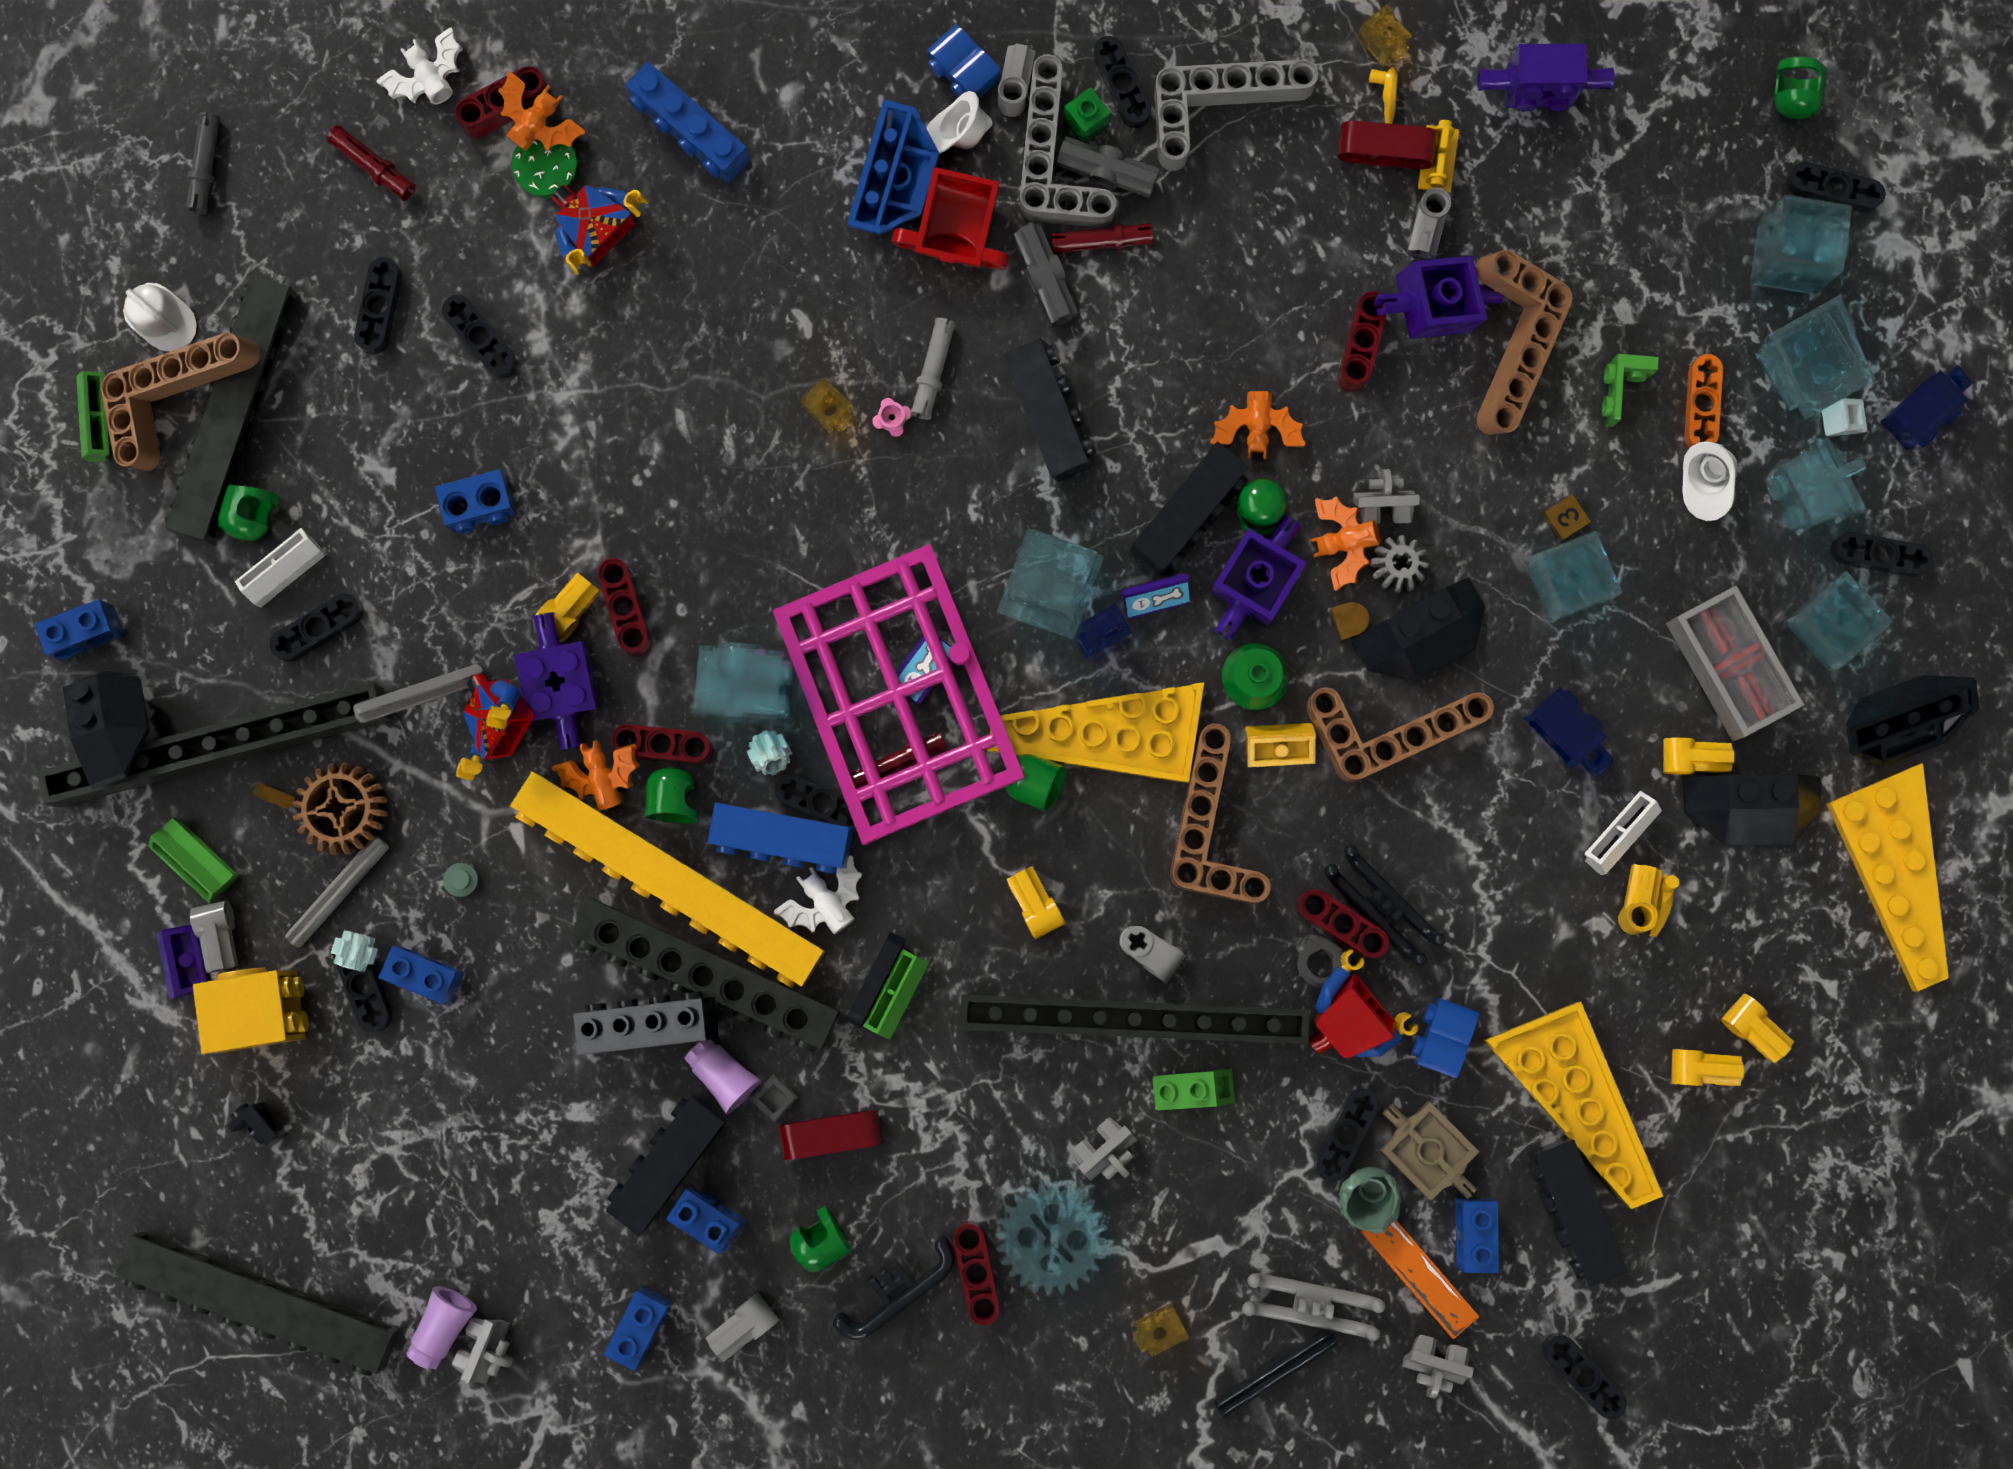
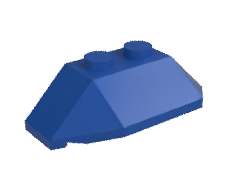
[847,99,939,235]

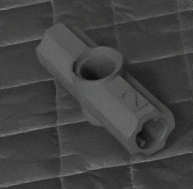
[1056,136,1160,198]
[1014,223,1078,326]

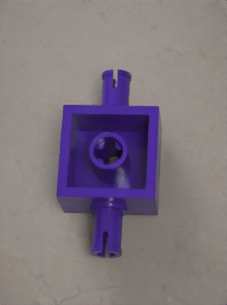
[1477,44,1615,112]
[1375,256,1504,339]
[1210,515,1307,641]
[514,612,601,750]

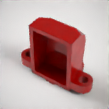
[891,167,1009,270]

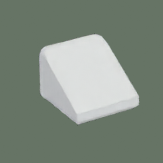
[1821,398,1867,436]

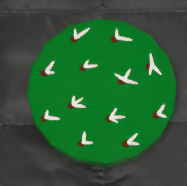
[511,140,579,199]

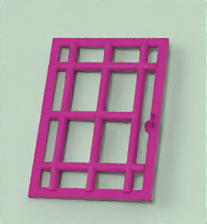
[772,544,1025,845]

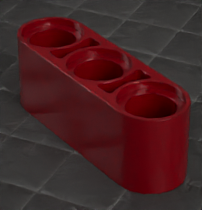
[455,66,549,138]
[1337,121,1438,169]
[1337,291,1387,392]
[598,558,652,657]
[611,724,714,765]
[1296,889,1389,959]
[779,1109,883,1160]
[954,1221,999,1325]

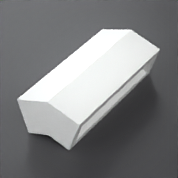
[235,528,327,608]
[1585,791,1662,875]

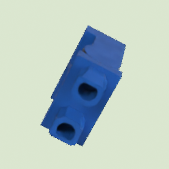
[666,1184,747,1254]

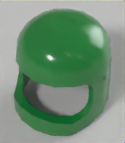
[1774,57,1827,120]
[1236,479,1287,538]
[218,485,281,541]
[1005,754,1066,812]
[645,768,698,824]
[790,1204,851,1272]

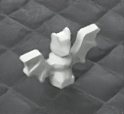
[377,27,463,104]
[774,856,862,934]

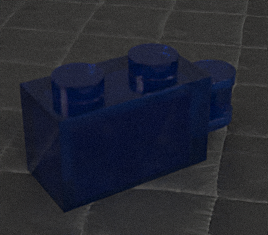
[1880,365,1974,450]
[1076,603,1133,663]
[1523,687,1614,778]

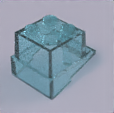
[1755,295,1875,420]
[1766,437,1867,535]
[997,529,1104,640]

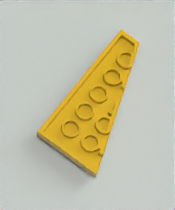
[987,682,1204,783]
[1826,763,1949,992]
[1484,1002,1663,1209]

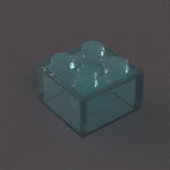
[1525,531,1623,624]
[1784,571,1893,672]

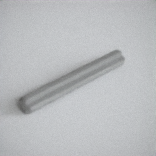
[353,664,484,723]
[285,836,389,947]

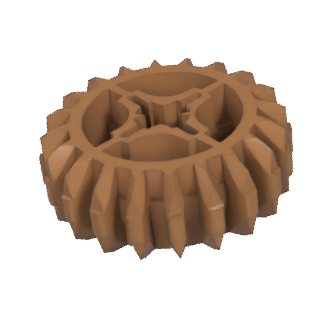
[292,763,388,855]

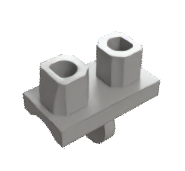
[1353,469,1419,524]
[1072,1117,1137,1181]
[452,1318,514,1384]
[1402,1335,1474,1399]

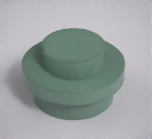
[443,863,479,897]

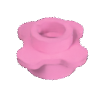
[872,398,911,437]

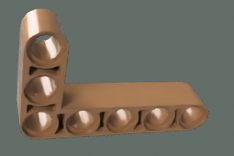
[1476,250,1573,435]
[101,332,260,471]
[1306,687,1494,783]
[1170,724,1271,904]

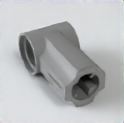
[997,43,1036,117]
[1407,188,1451,259]
[190,900,239,973]
[705,1292,779,1362]

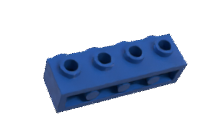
[625,61,750,184]
[707,802,854,874]

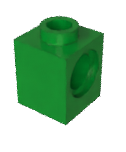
[1063,87,1111,143]

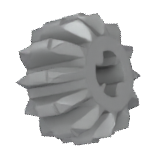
[1370,535,1429,594]

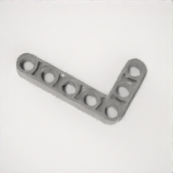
[1020,54,1116,228]
[1154,60,1318,171]

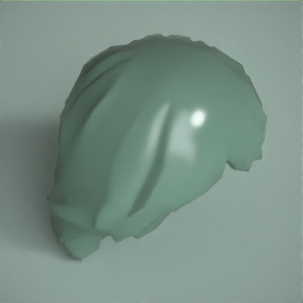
[1339,1167,1402,1234]

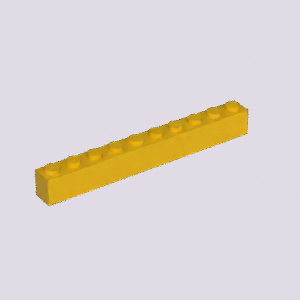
[510,771,826,989]

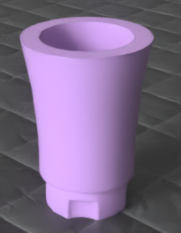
[684,1040,762,1115]
[406,1286,477,1370]

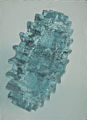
[995,1180,1108,1296]

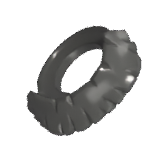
[1296,934,1351,988]

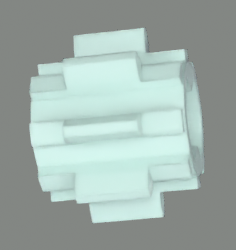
[747,730,792,775]
[331,930,378,972]

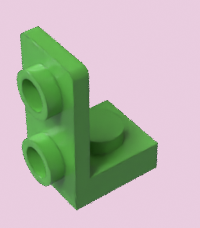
[1602,354,1659,427]
[1153,1068,1236,1110]

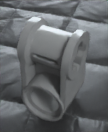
[1119,926,1186,984]

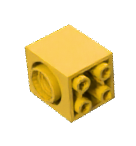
[193,967,309,1054]

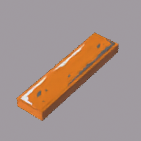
[1360,1220,1479,1340]

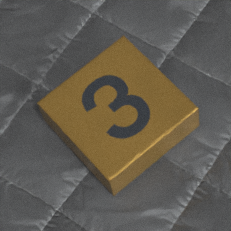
[1542,494,1591,541]

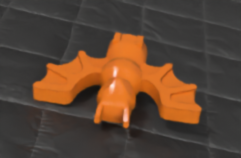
[498,71,585,151]
[1210,391,1306,460]
[1310,497,1381,591]
[552,739,640,810]

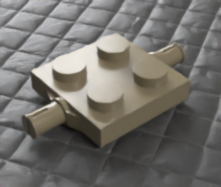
[1380,1101,1479,1201]

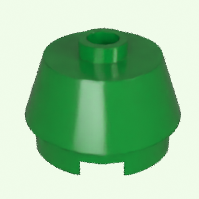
[1222,643,1289,710]

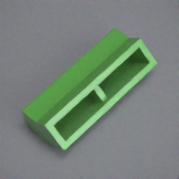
[76,370,110,463]
[148,817,240,904]
[863,949,929,1040]

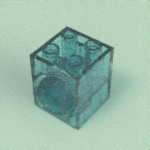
[1750,195,1852,295]
[693,642,793,727]

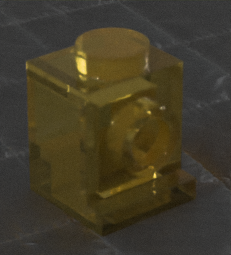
[1357,4,1412,66]
[800,377,854,434]
[1132,1302,1190,1357]

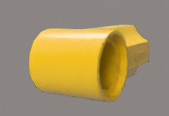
[533,572,601,642]
[1663,738,1734,775]
[1618,864,1663,935]
[1007,866,1065,940]
[1721,993,1794,1063]
[1671,1049,1744,1086]

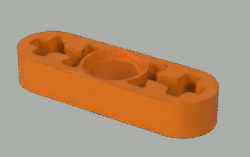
[1684,354,1723,448]

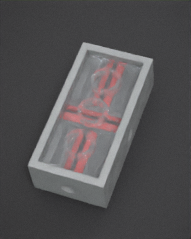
[1666,585,1804,741]

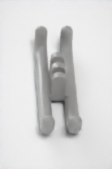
[1242,1273,1385,1341]

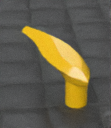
[1369,67,1398,124]
[1650,873,1679,937]

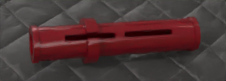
[326,125,416,202]
[1052,223,1153,254]
[850,731,949,789]

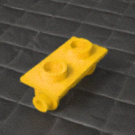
[1418,120,1459,194]

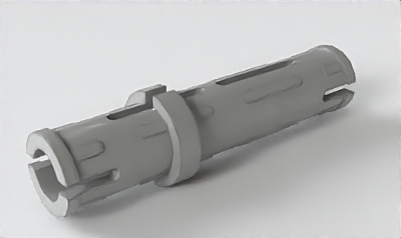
[910,318,956,420]

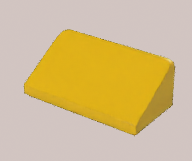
[1245,723,1316,767]

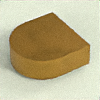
[1330,602,1369,641]
[254,782,296,809]

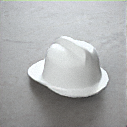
[926,91,993,154]
[123,283,197,352]
[1682,441,1738,521]

